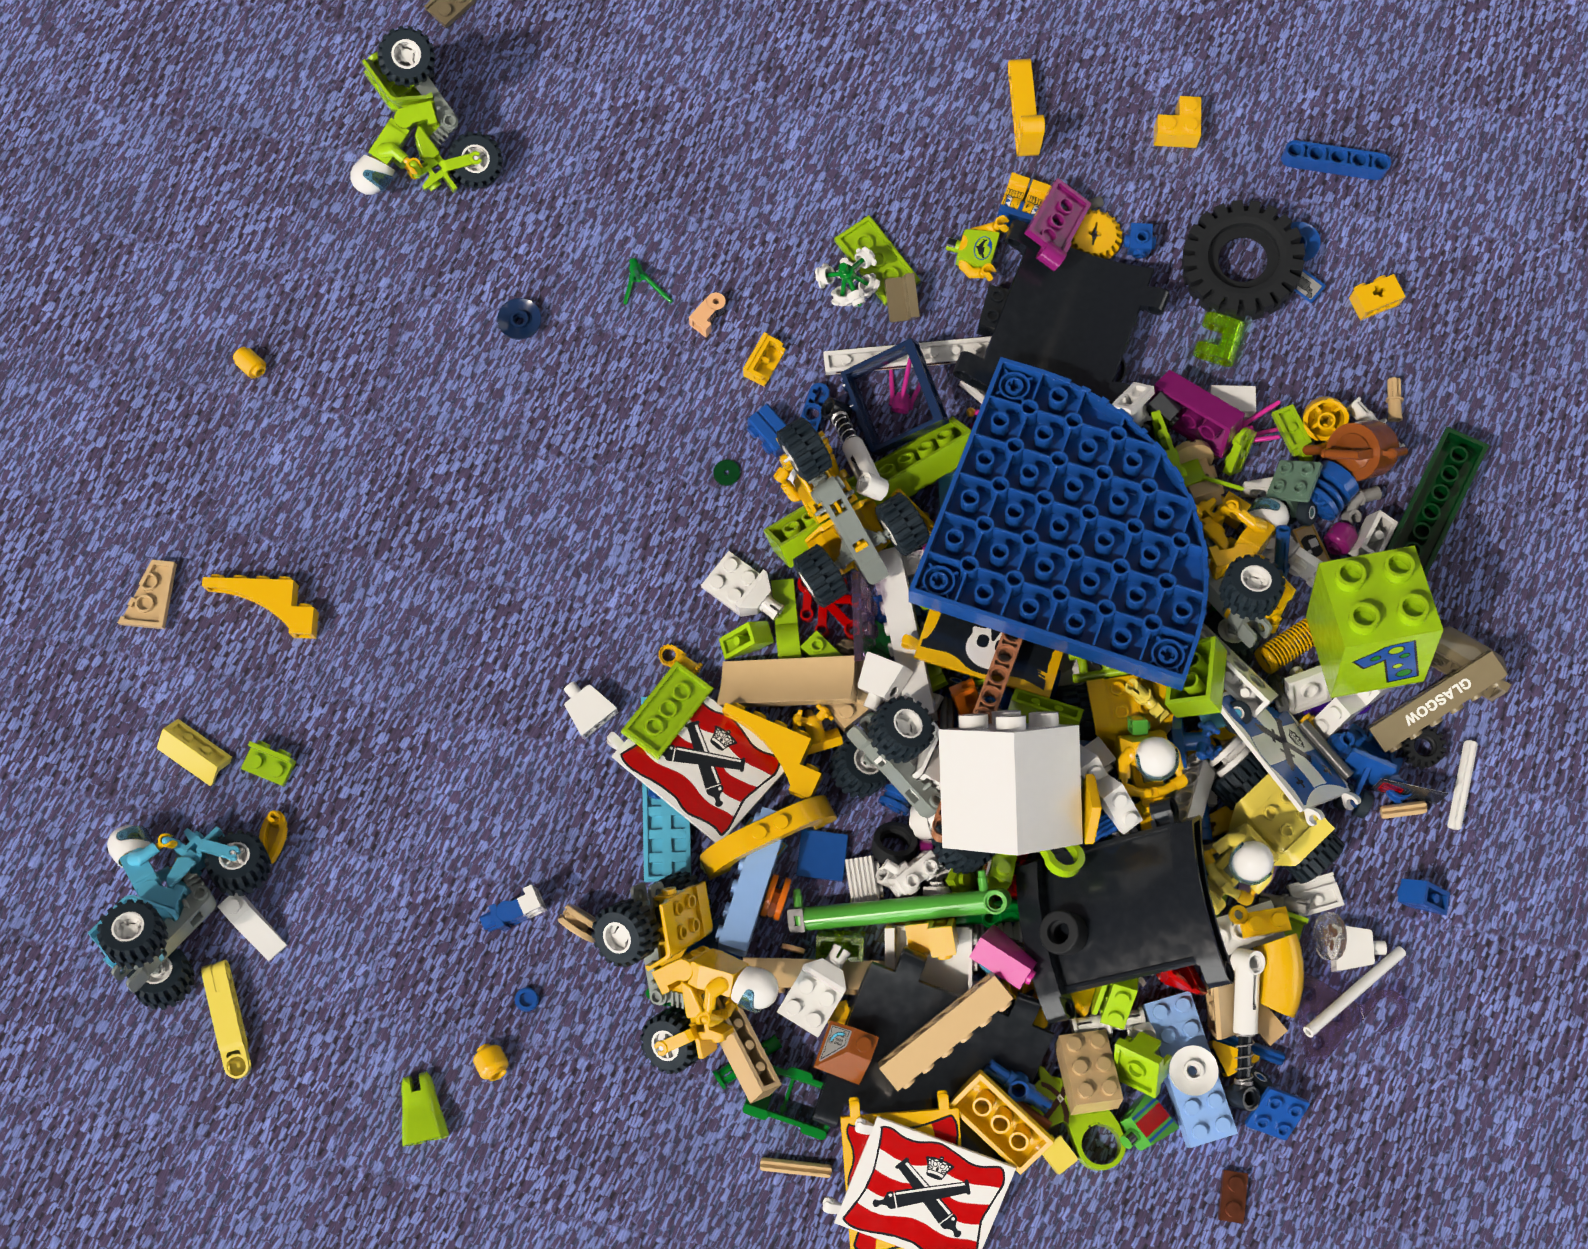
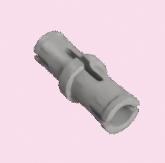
[1259,892,1310,914]

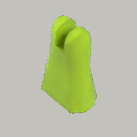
[401,1072,449,1147]

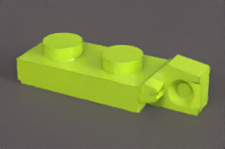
[1271,404,1314,462]

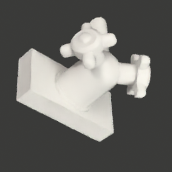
[1112,382,1155,427]

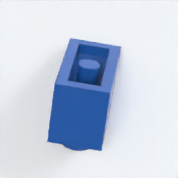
[1397,879,1450,916]

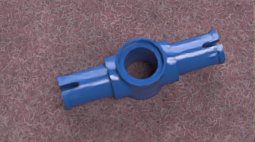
[984,1059,1053,1114]

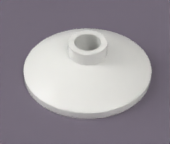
[1169,1045,1218,1096]

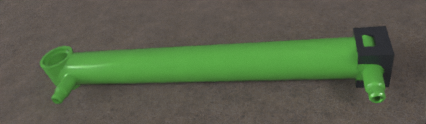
[786,870,1012,934]

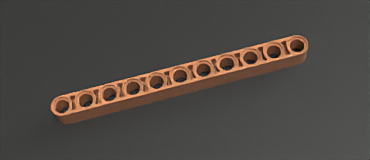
[931,633,1023,843]

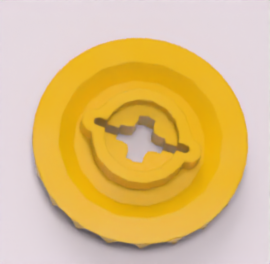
[1070,209,1123,260]

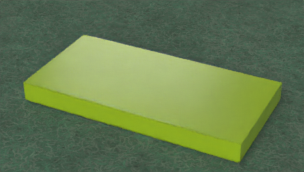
[834,215,921,306]
[620,661,713,760]

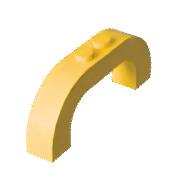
[700,795,837,880]

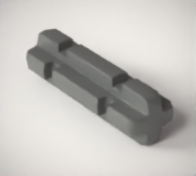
[1267,674,1289,713]

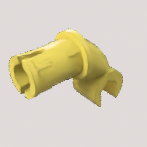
[1125,679,1170,723]

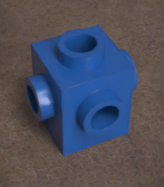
[1123,223,1156,259]

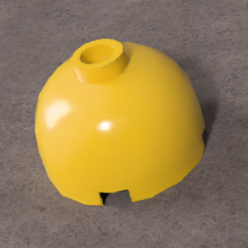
[1303,396,1349,442]

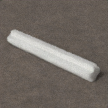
[1447,740,1478,830]

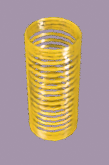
[1254,617,1315,674]

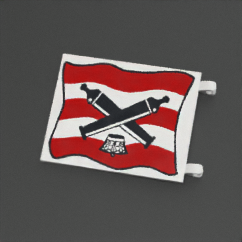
[607,674,784,843]
[823,1116,1016,1249]

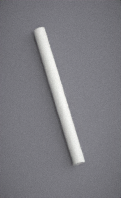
[1303,946,1406,1037]

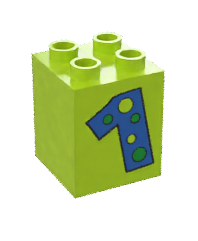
[1306,545,1443,698]

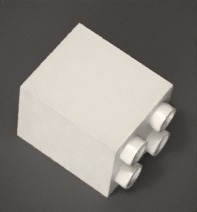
[939,710,1083,855]

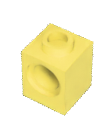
[1042,1134,1079,1175]

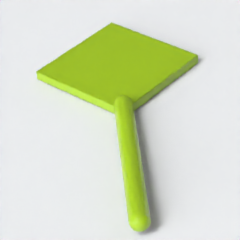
[1180,458,1244,491]

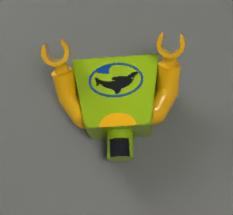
[946,215,1009,281]

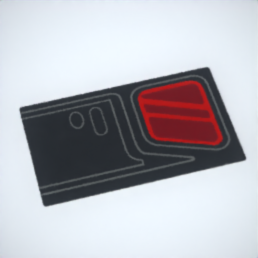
[1370,779,1449,804]

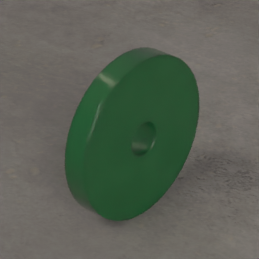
[713,460,740,486]

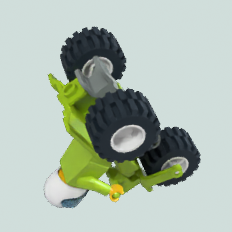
[350,26,503,195]

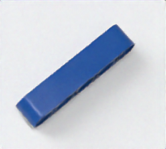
[1281,140,1391,180]

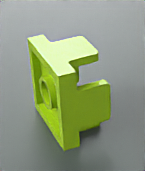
[1114,1032,1172,1099]

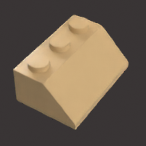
[1204,957,1237,1040]

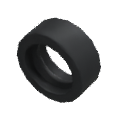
[872,821,918,865]

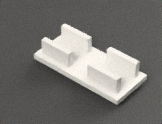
[1216,900,1285,956]

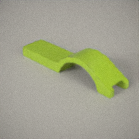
[771,578,801,659]

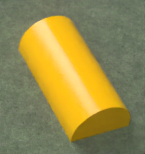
[949,1070,1055,1175]

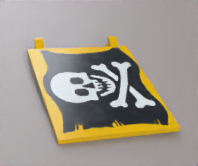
[901,609,1063,698]

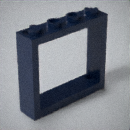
[840,338,950,456]

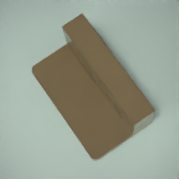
[884,273,920,323]

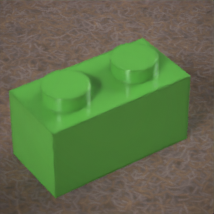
[1127,715,1150,735]

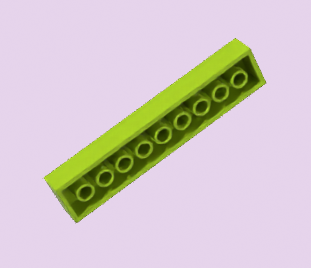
[763,416,971,568]

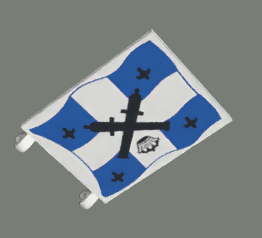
[1221,681,1361,826]

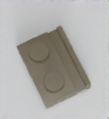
[424,0,477,29]

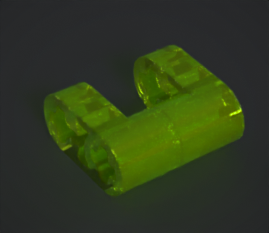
[1193,312,1245,367]

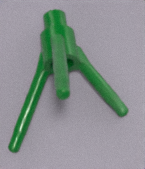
[623,258,673,305]

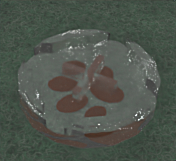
[1313,912,1347,961]

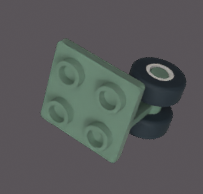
[1266,460,1323,526]

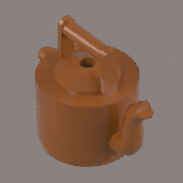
[1302,420,1408,481]

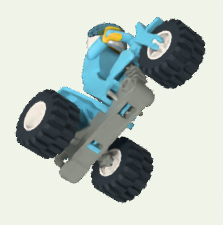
[88,825,271,1010]

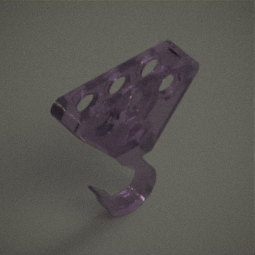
[1297,972,1408,1065]

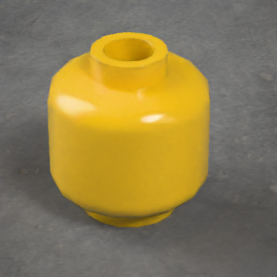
[473,1043,509,1081]

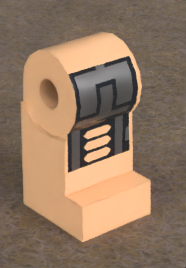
[689,292,726,337]

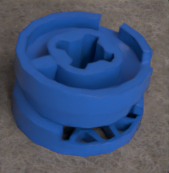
[878,784,910,816]

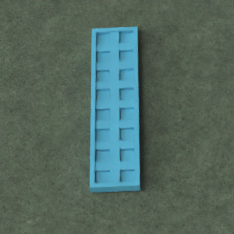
[641,697,691,883]

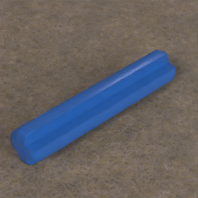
[1214,1036,1285,1065]

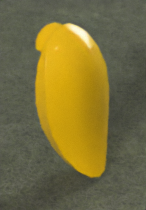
[259,810,288,864]

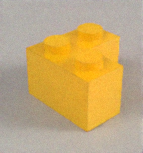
[1153,96,1201,148]
[905,917,959,960]

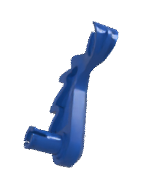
[1326,724,1412,803]

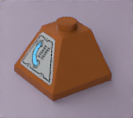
[813,1020,879,1085]

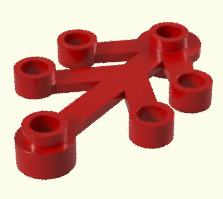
[797,577,863,640]

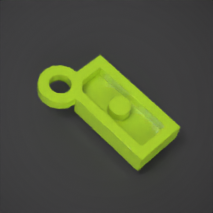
[1223,427,1257,476]

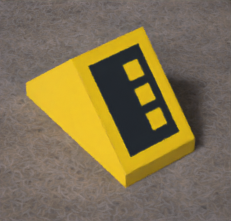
[1208,1040,1260,1077]

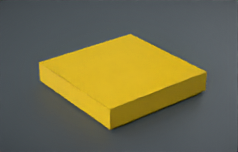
[1081,774,1102,844]

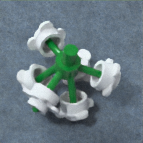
[815,246,880,307]

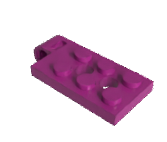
[1024,178,1092,271]

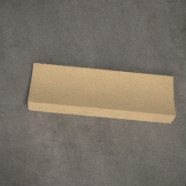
[717,655,857,707]

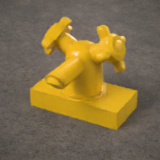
[792,704,843,755]

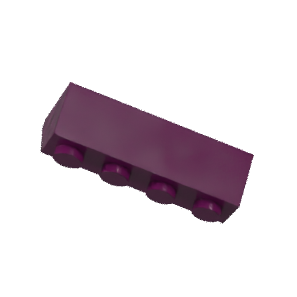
[1150,369,1245,459]

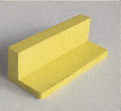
[157,719,232,786]

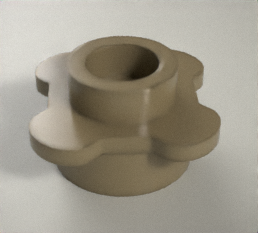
[836,639,858,656]

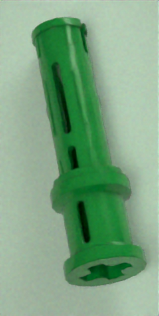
[712,1034,782,1090]

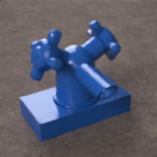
[1172,716,1223,768]

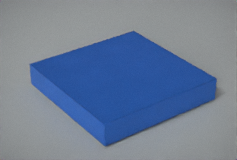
[796,829,848,882]

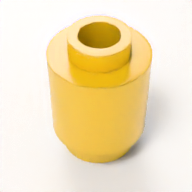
[233,347,266,379]

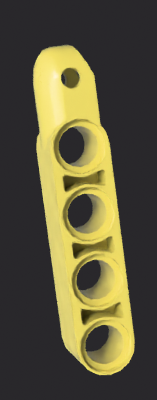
[201,960,251,1079]

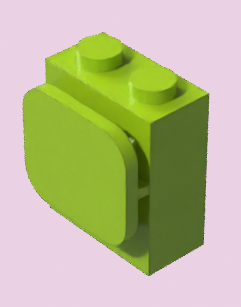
[1091,978,1138,1030]

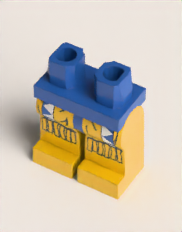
[997,172,1051,232]

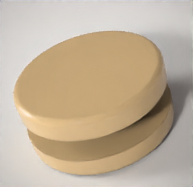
[558,903,596,943]

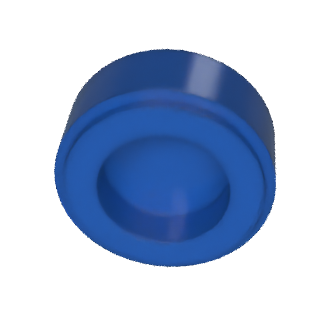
[515,987,539,1012]

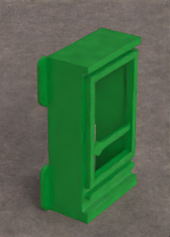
[743,1065,829,1140]

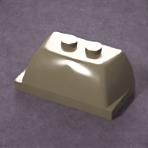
[1430,626,1512,702]

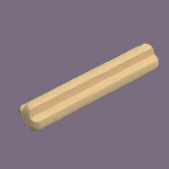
[760,1157,832,1178]

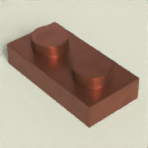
[1218,1170,1248,1224]

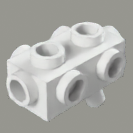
[883,850,942,898]

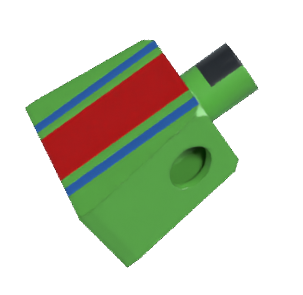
[1119,1093,1179,1151]

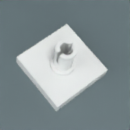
[1284,665,1332,715]

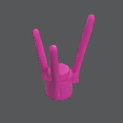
[889,358,921,414]
[1239,400,1281,443]

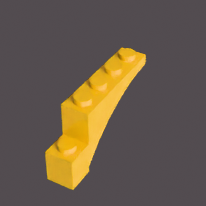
[202,574,319,639]
[722,702,823,800]

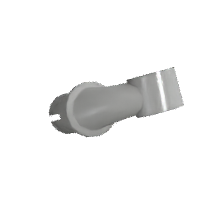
[1341,486,1382,524]

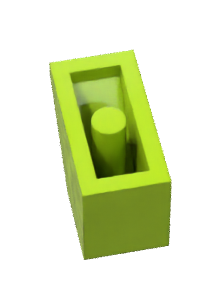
[719,621,774,660]

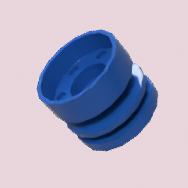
[1310,460,1359,521]

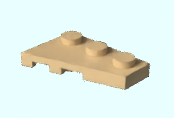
[117,560,177,629]

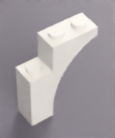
[1313,686,1397,740]
[1080,745,1143,834]

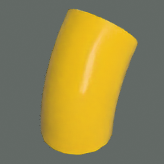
[1253,933,1304,1018]

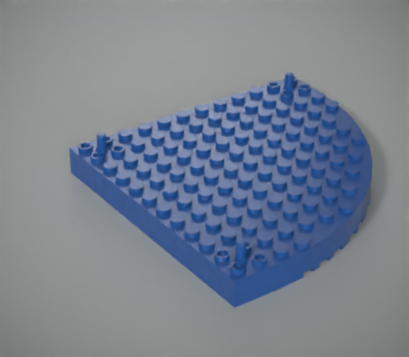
[908,357,1209,691]

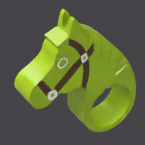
[1030,1066,1126,1171]

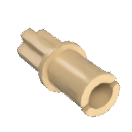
[1385,377,1404,422]

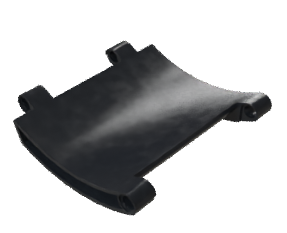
[953,220,1170,404]
[1016,797,1235,1024]
[812,946,1054,1162]

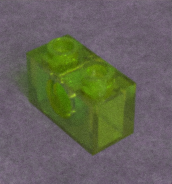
[816,929,866,962]

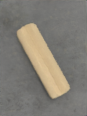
[1380,801,1427,819]

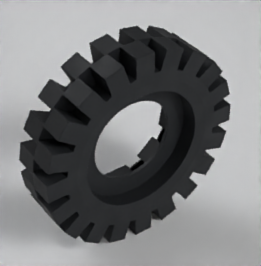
[1181,200,1305,321]

